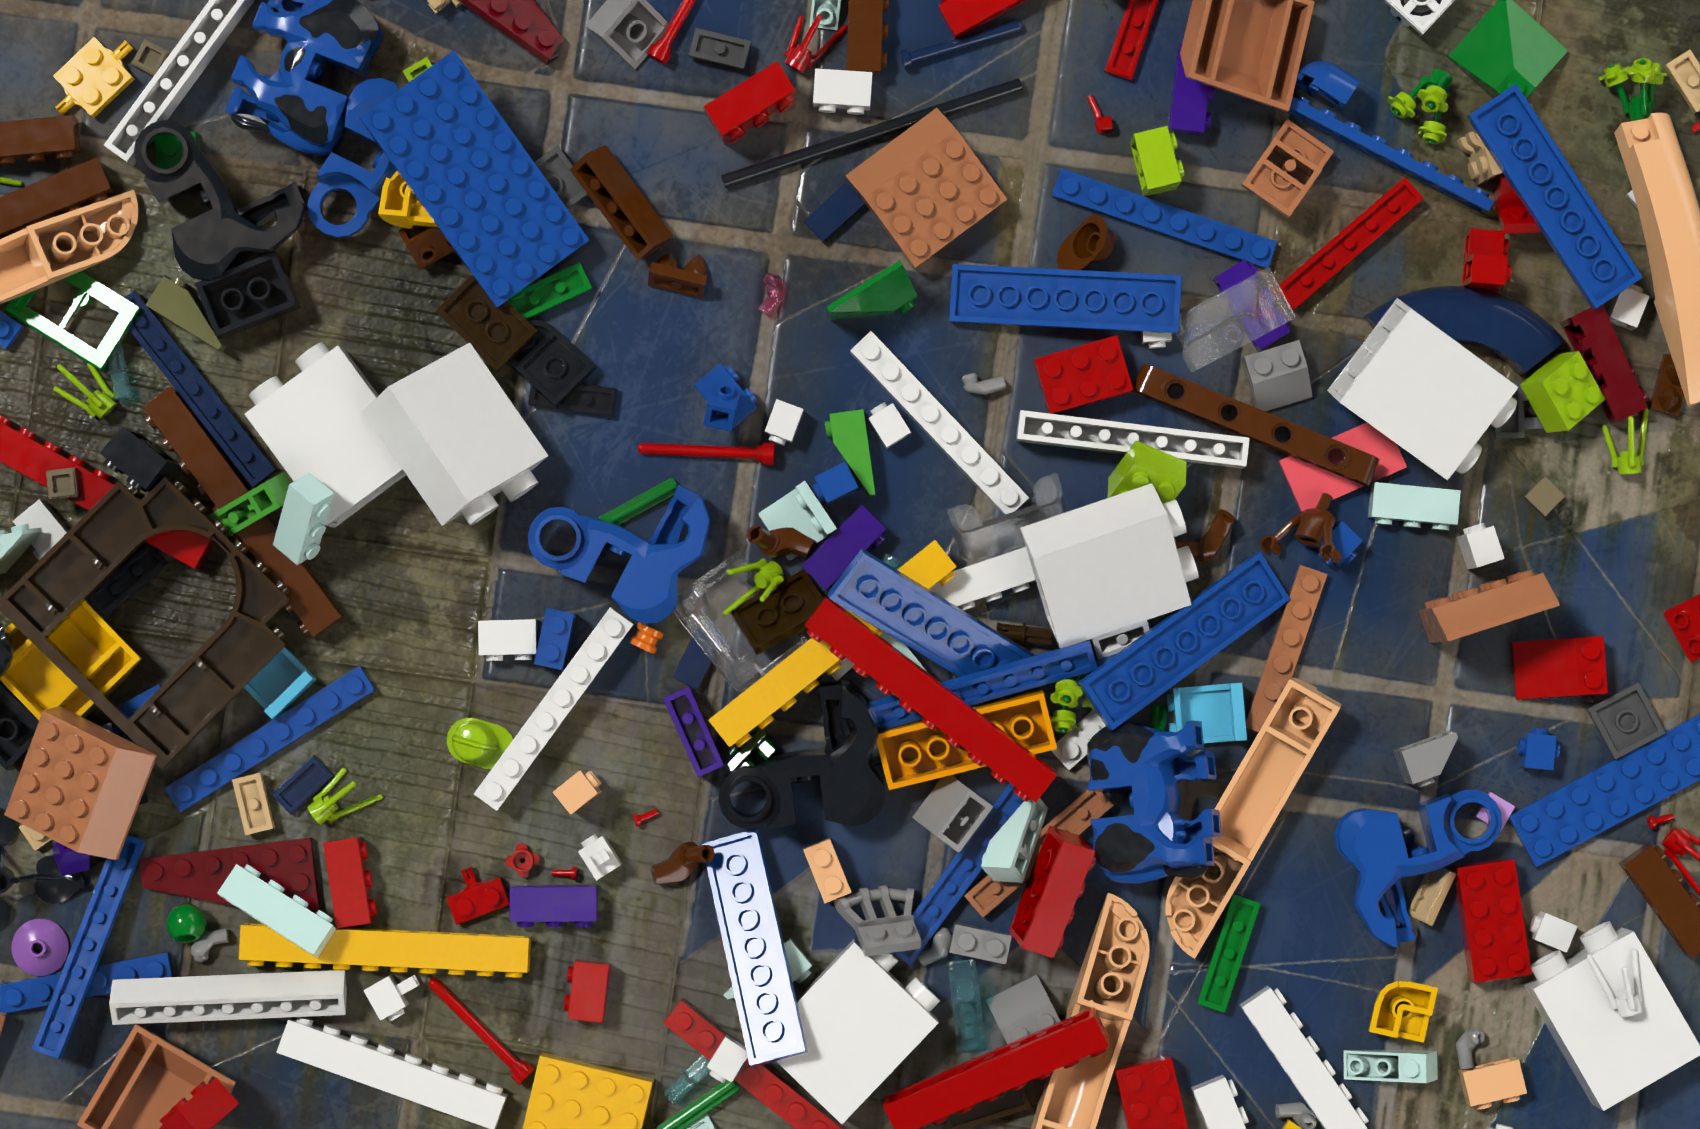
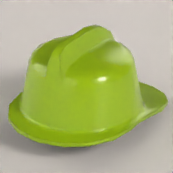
[447,718,513,769]

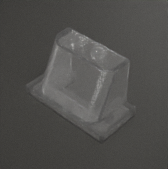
[1176,267,1296,373]

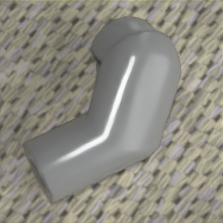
[962,373,1006,395]
[918,927,952,967]
[191,928,230,962]
[1456,1028,1484,1069]
[1275,1102,1317,1129]

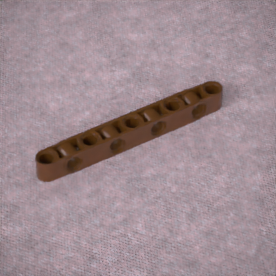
[1133,363,1380,486]

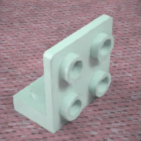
[759,481,837,560]

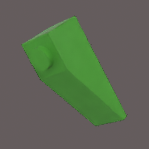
[825,409,875,497]
[207,472,291,537]

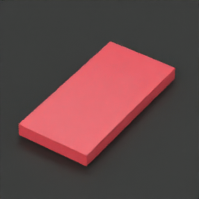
[1278,423,1407,512]

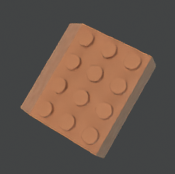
[1180,0,1315,112]
[845,108,1007,268]
[1418,570,1560,643]
[4,706,158,860]
[77,1024,236,1129]

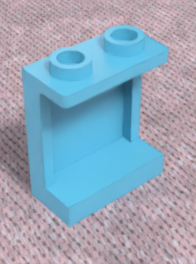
[245,647,317,719]
[1166,683,1247,743]

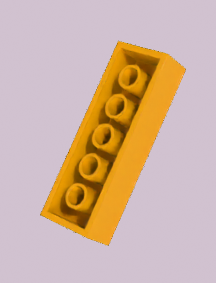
[877,689,1057,790]

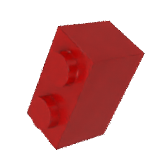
[564,959,611,1023]

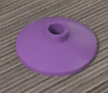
[11,918,69,976]

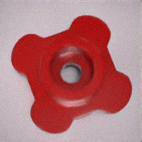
[505,843,540,878]

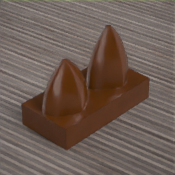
[648,252,707,299]
[1649,353,1684,417]

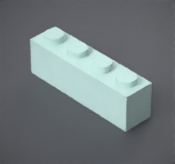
[217,864,336,958]

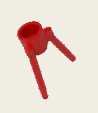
[784,14,848,74]
[1661,827,1700,896]

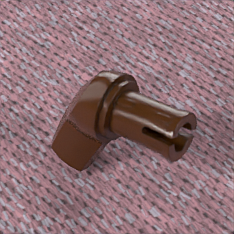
[1175,509,1235,563]
[747,525,816,558]
[651,842,714,885]

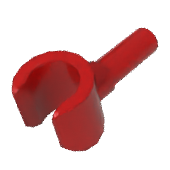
[1087,95,1113,134]

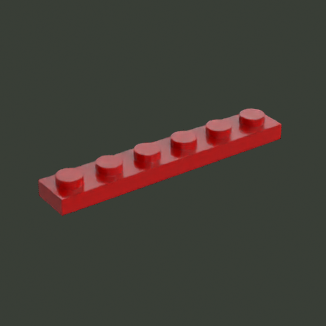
[1274,177,1424,311]

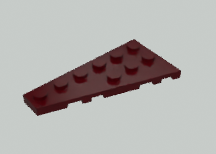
[458,0,564,64]
[139,837,321,914]

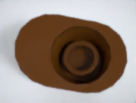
[1057,214,1117,270]

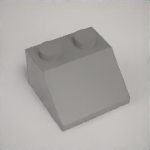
[585,0,669,70]
[1241,340,1313,412]
[1393,731,1458,787]
[986,974,1061,1044]

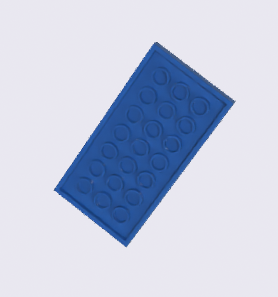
[359,50,589,307]

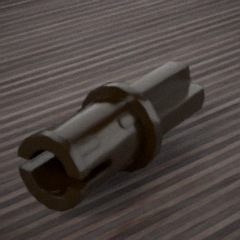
[996,622,1053,646]

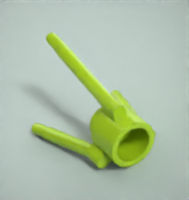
[53,363,117,420]
[1602,408,1649,474]
[723,558,784,616]
[308,768,383,825]

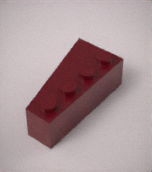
[1560,305,1648,425]

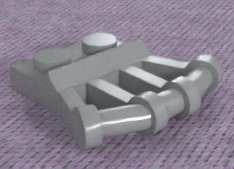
[834,885,921,956]

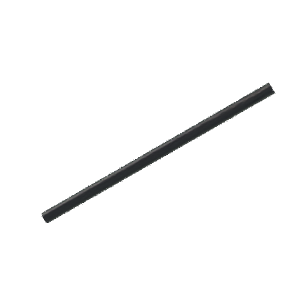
[721,78,1023,189]

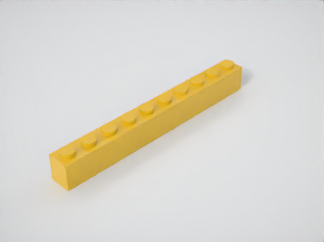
[708,540,957,748]
[239,923,531,978]

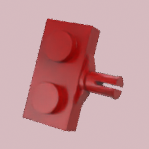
[446,866,510,925]

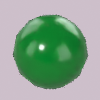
[166,903,207,943]

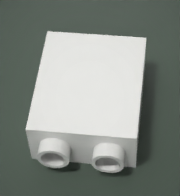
[1327,298,1519,480]
[245,342,406,528]
[363,343,548,526]
[1020,483,1199,648]
[1523,921,1700,1111]
[776,938,940,1124]

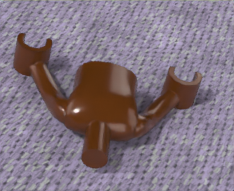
[1260,493,1342,563]

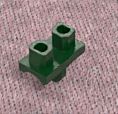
[726,729,779,771]

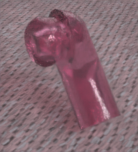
[758,273,785,317]

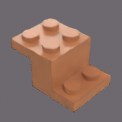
[1241,119,1334,218]

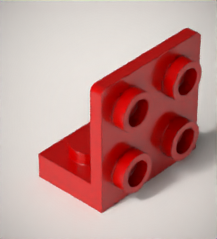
[1664,594,1700,662]

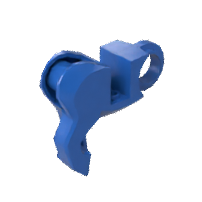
[307,78,399,238]
[528,484,710,623]
[1334,789,1502,947]

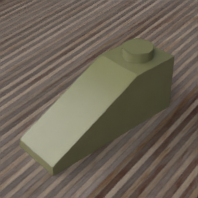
[146,276,226,353]

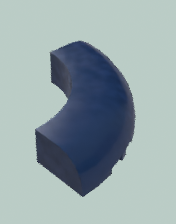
[1364,286,1565,375]

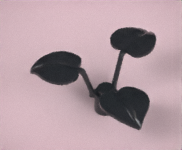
[0,808,85,925]

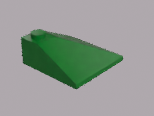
[1447,0,1568,98]
[826,260,918,320]

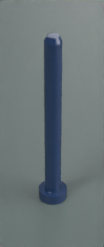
[900,21,1023,70]

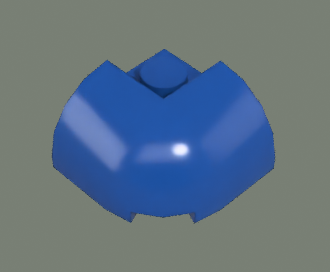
[1295,61,1360,109]

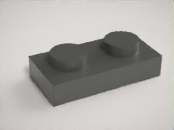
[689,28,751,71]

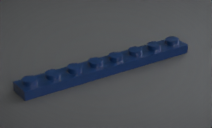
[114,290,277,488]

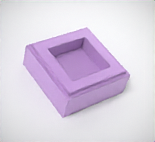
[1475,792,1515,831]

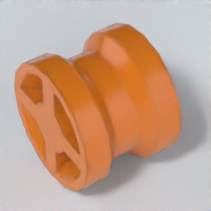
[629,622,664,655]

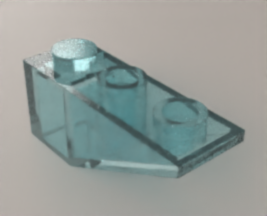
[947,959,986,1053]

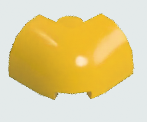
[378,171,437,229]
[1368,981,1438,1043]

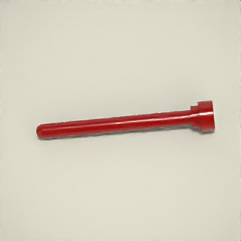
[646,0,696,65]
[638,442,775,466]
[428,978,535,1085]

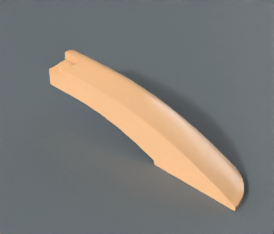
[1614,113,1700,407]
[0,190,138,304]
[1165,677,1342,959]
[1031,893,1150,1129]

